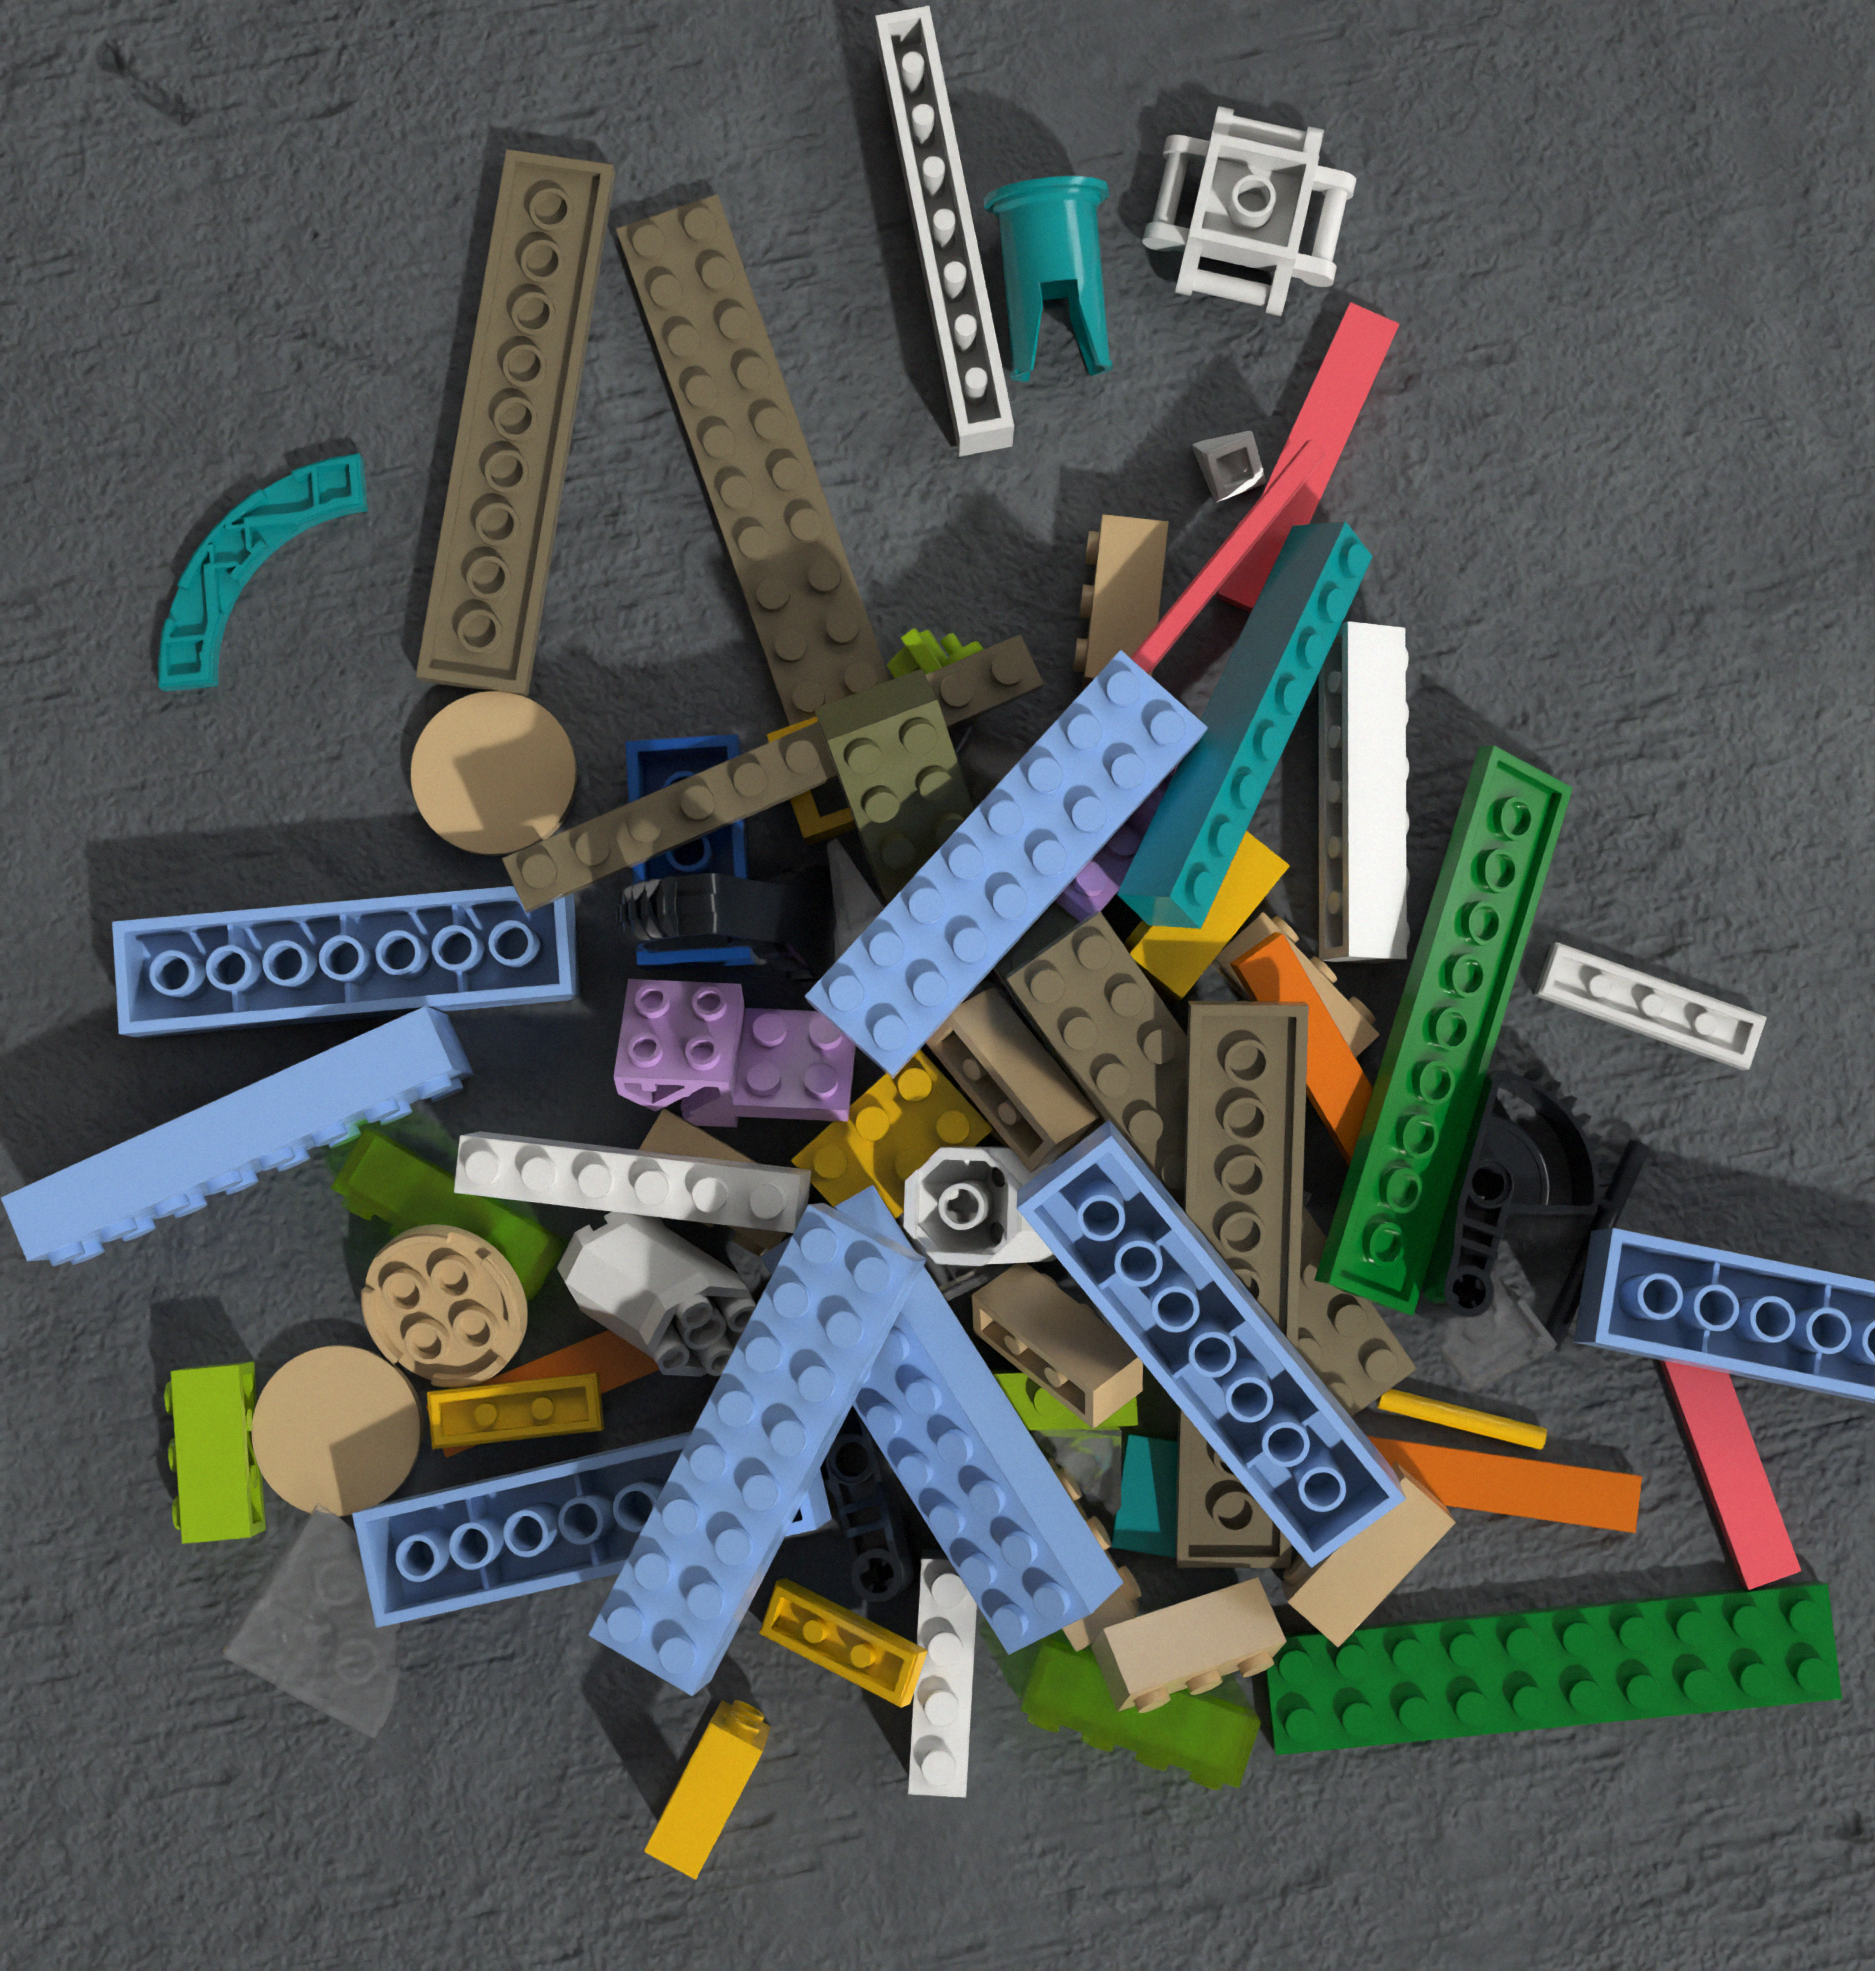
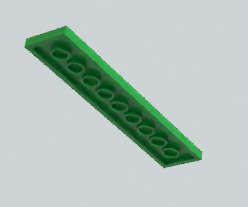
[1314,745,1573,1316]
[1264,1581,1842,1755]

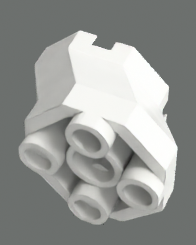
[903,1146,1065,1266]
[557,1212,756,1377]

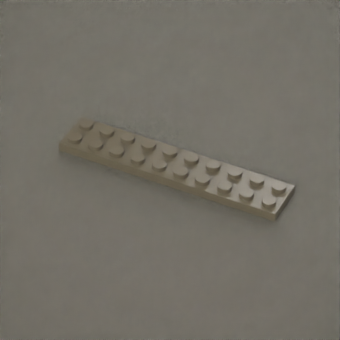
[416,149,616,697]
[616,194,890,726]
[1003,910,1417,1417]
[1174,1001,1309,1568]

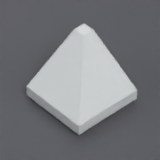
[1192,431,1267,503]

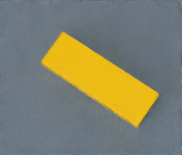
[427,1372,604,1449]
[759,1578,928,1708]

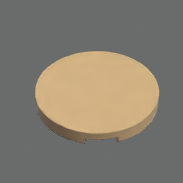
[411,691,577,856]
[361,1224,528,1388]
[251,1345,424,1517]

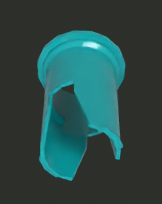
[983,176,1114,382]

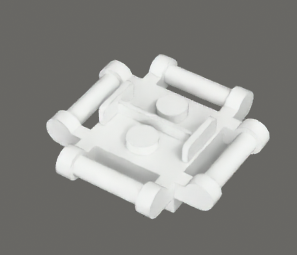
[1142,106,1356,316]

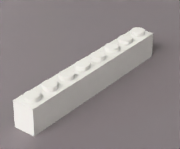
[875,6,1014,457]

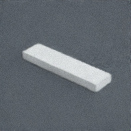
[1534,942,1767,1070]

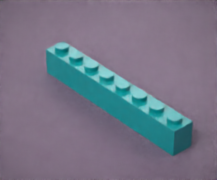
[1117,521,1373,929]

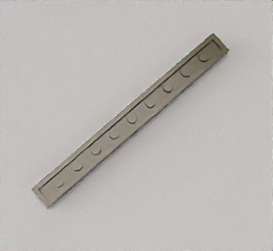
[502,634,1044,913]

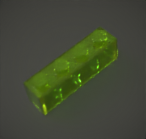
[331,1129,568,1301]
[1019,1636,1261,1790]

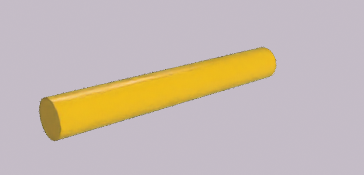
[1376,1389,1547,1450]

